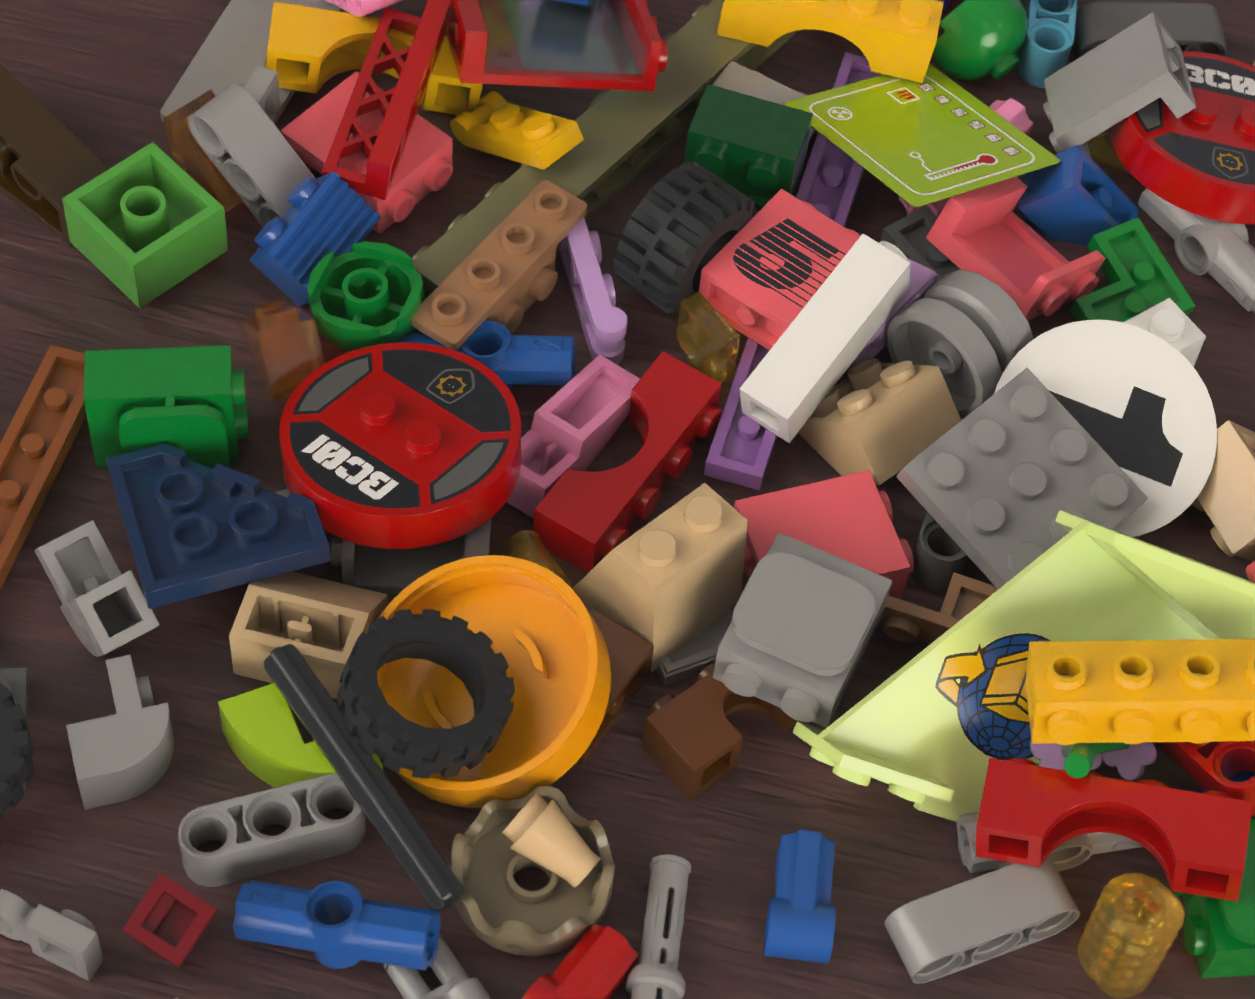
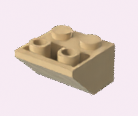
[798,359,961,485]
[229,571,388,699]

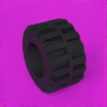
[614,162,756,318]

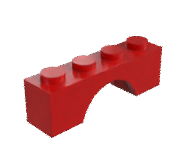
[532,351,723,574]
[976,758,1253,902]

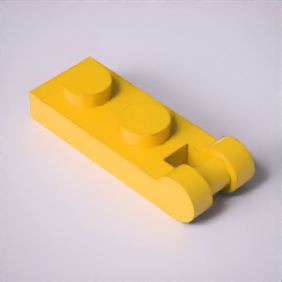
[450,91,584,170]

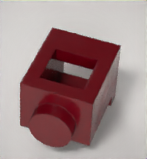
[122,872,217,969]

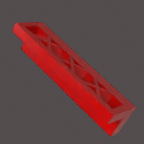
[321,0,451,200]

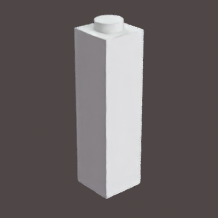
[740,234,911,443]

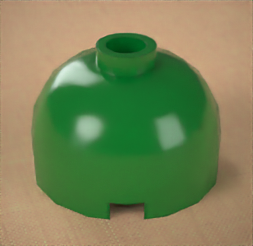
[931,0,1029,81]
[307,241,424,353]

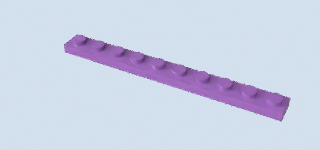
[704,52,883,491]

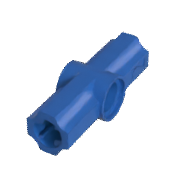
[399,320,576,389]
[233,880,441,970]

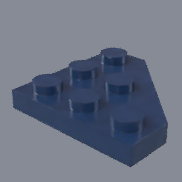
[106,443,331,609]

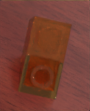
[242,300,325,400]

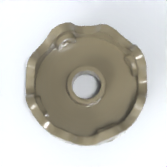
[451,786,615,957]

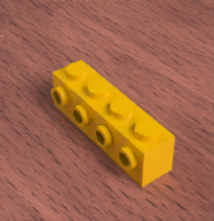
[1025,639,1255,745]

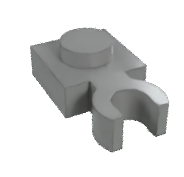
[0,889,104,981]

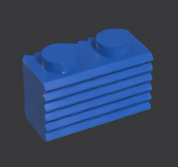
[249,172,381,306]

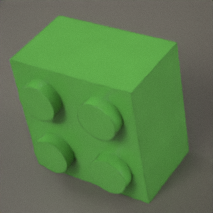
[62,142,228,308]

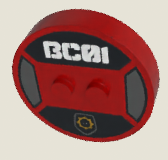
[1108,51,1255,224]
[279,342,521,549]

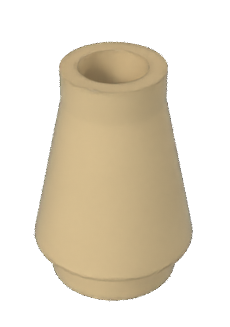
[502,793,600,888]

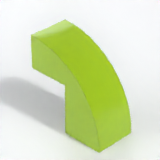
[218,683,383,788]

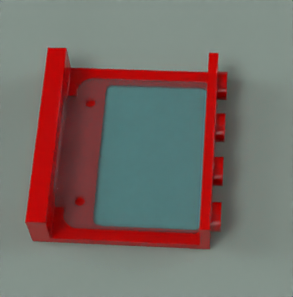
[446,0,668,92]

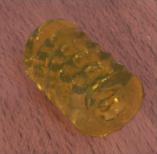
[1077,873,1186,999]

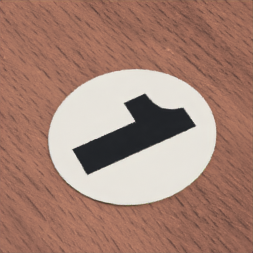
[994,319,1217,537]

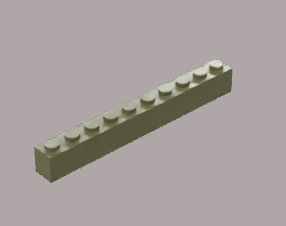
[412,0,799,300]

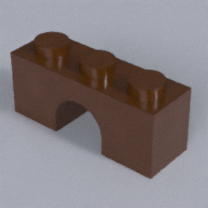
[642,662,800,800]

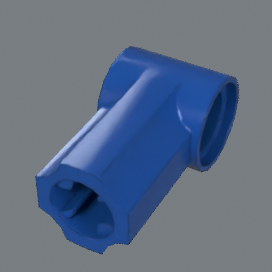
[763,830,836,964]

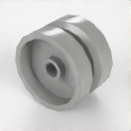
[887,270,1033,419]

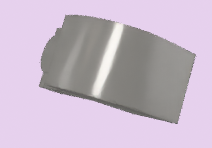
[34,520,160,657]
[66,655,174,810]

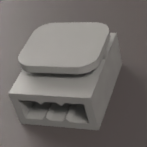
[713,532,893,728]

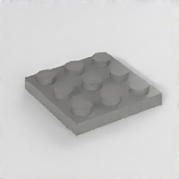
[896,368,1148,589]

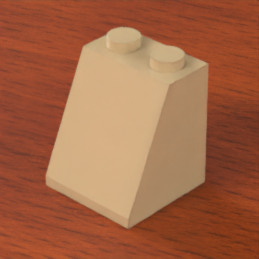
[572,483,748,672]

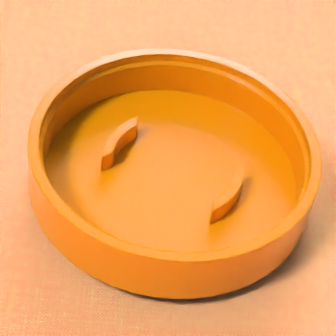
[377,555,611,808]

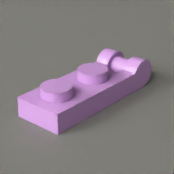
[558,218,627,365]

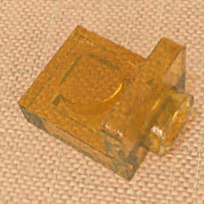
[676,291,740,383]

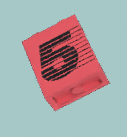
[697,189,860,351]

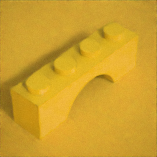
[716,0,944,83]
[265,1,483,115]

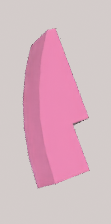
[506,354,640,519]

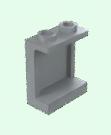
[1043,12,1196,158]

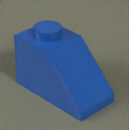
[1018,145,1138,246]

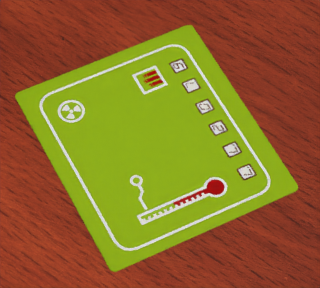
[785,64,1060,207]

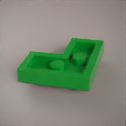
[1069,217,1195,322]

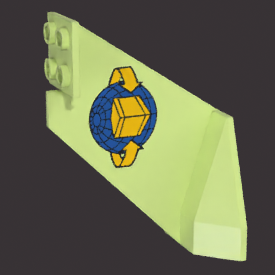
[793,510,1255,822]

